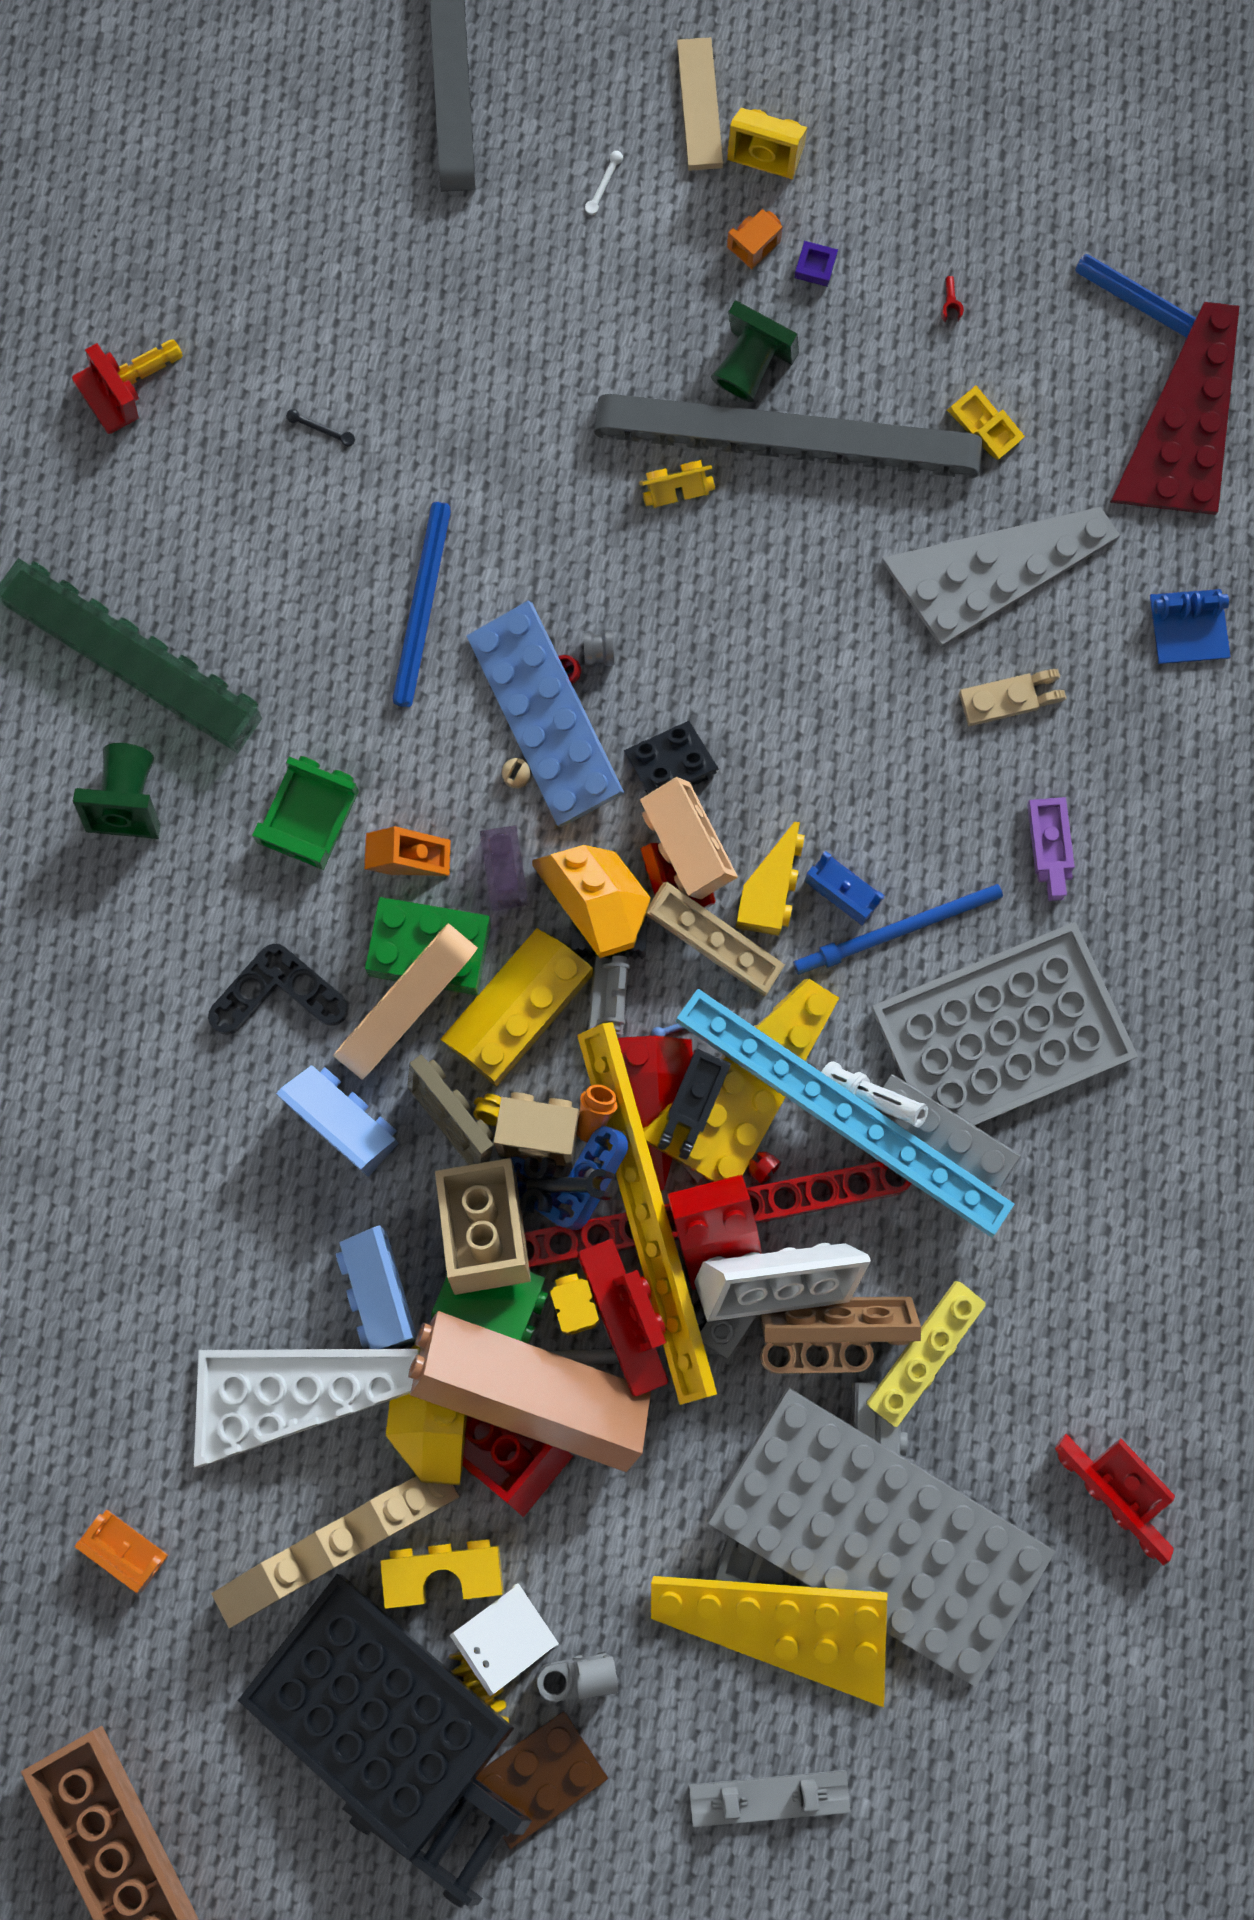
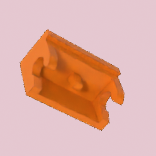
[74,1510,169,1593]

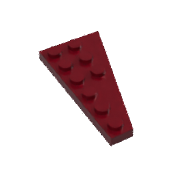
[1110,302,1240,515]

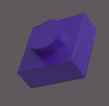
[794,241,838,287]

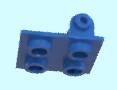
[1150,589,1231,664]

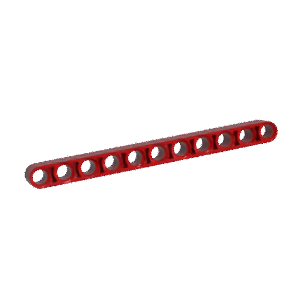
[524,1161,912,1269]

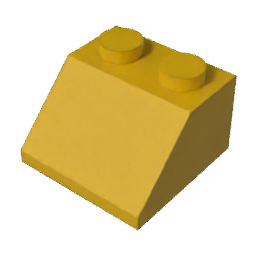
[727,108,808,180]

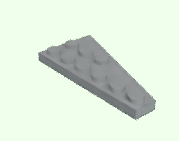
[881,507,1120,648]

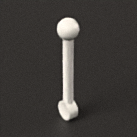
[585,151,623,215]

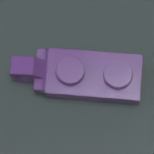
[1027,797,1075,901]

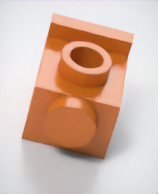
[727,209,783,269]

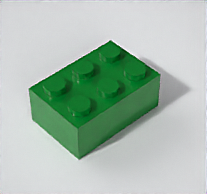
[365,897,491,996]

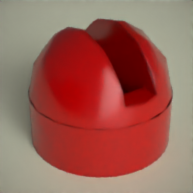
[558,655,582,684]
[748,1151,782,1185]

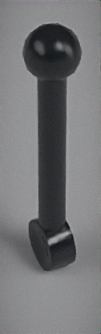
[286,409,355,447]

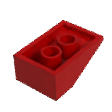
[668,1174,762,1290]
[462,1416,573,1517]

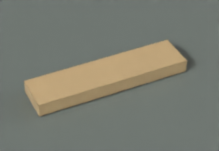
[677,37,723,171]
[646,882,785,996]

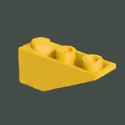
[735,821,805,936]

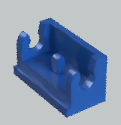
[804,851,885,926]

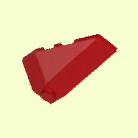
[618,1035,693,1191]

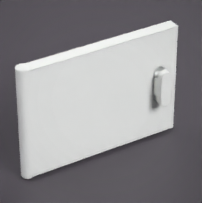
[450,1583,559,1696]

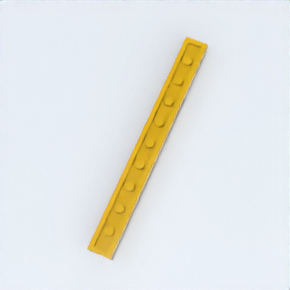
[577,1022,717,1405]

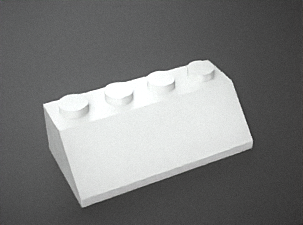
[694,1243,871,1322]

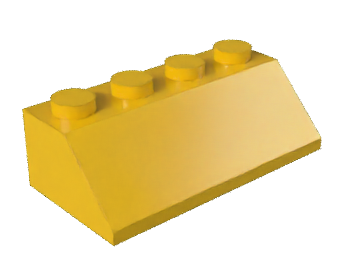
[440,928,593,1087]

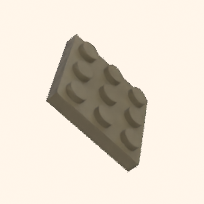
[407,1054,494,1165]

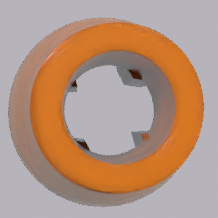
[577,1085,617,1142]

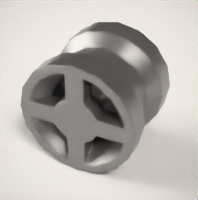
[583,630,614,667]

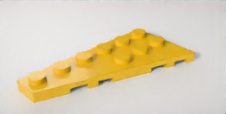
[643,979,839,1182]
[651,1576,888,1707]

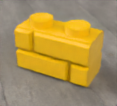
[550,1273,599,1336]

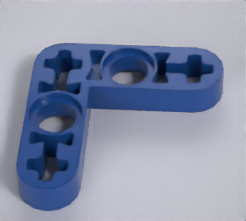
[511,1126,628,1230]

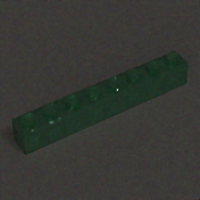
[0,558,262,754]

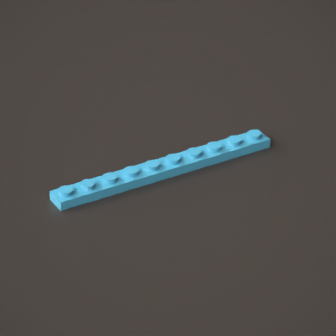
[676,989,1015,1238]

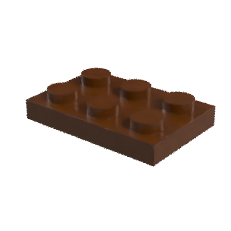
[476,1710,608,1849]

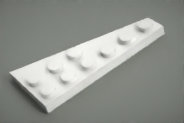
[194,1349,420,1468]

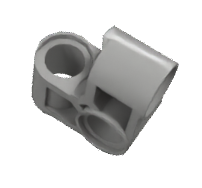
[536,1652,618,1702]

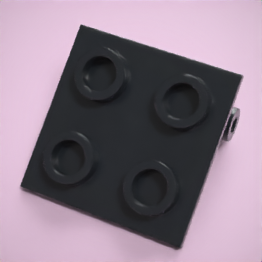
[624,721,719,795]

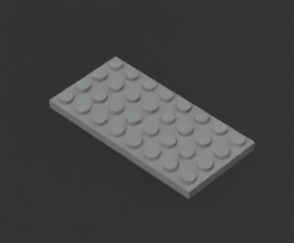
[707,1387,1056,1687]

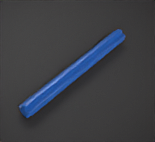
[392,502,451,707]

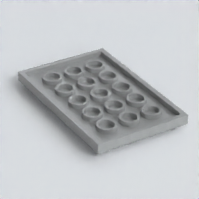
[871,921,1138,1126]

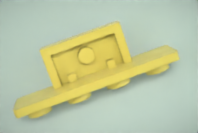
[867,1281,986,1427]

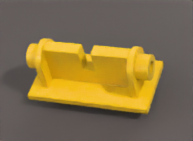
[639,460,715,508]

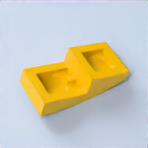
[947,385,1025,460]

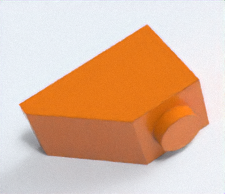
[364,826,451,876]

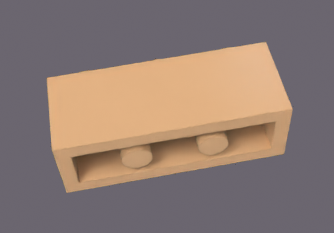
[640,777,738,899]

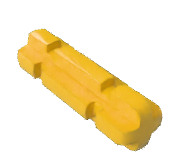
[118,339,183,384]

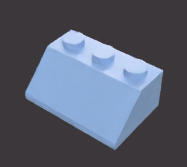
[276,1065,399,1177]
[336,1225,417,1349]

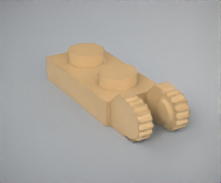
[959,669,1066,727]

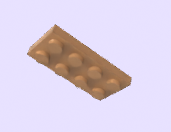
[760,1297,921,1347]

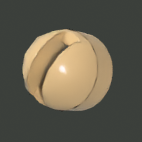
[501,758,531,788]

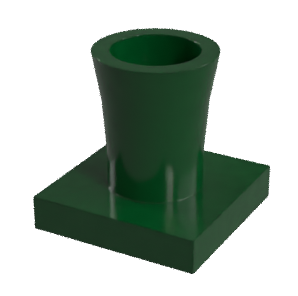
[711,300,799,402]
[73,743,160,839]

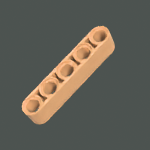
[333,923,478,1080]

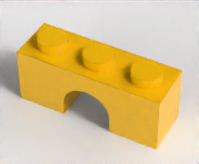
[380,1539,504,1609]

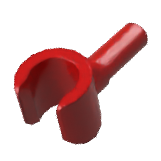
[941,276,964,322]

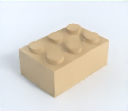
[494,1092,579,1167]
[435,1158,531,1295]

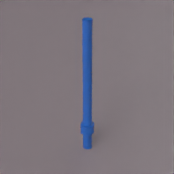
[793,884,1003,975]

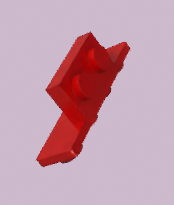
[577,1239,668,1397]
[1055,1434,1175,1566]

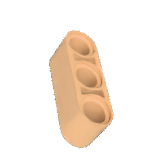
[760,1342,874,1374]

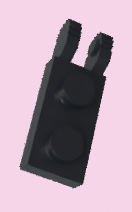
[657,1048,731,1160]

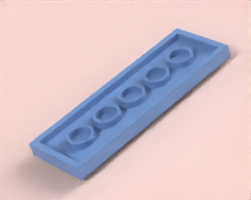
[466,601,624,827]

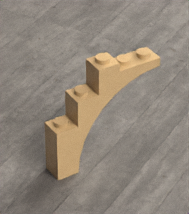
[211,1476,459,1628]

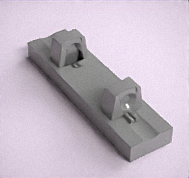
[689,1770,851,1827]

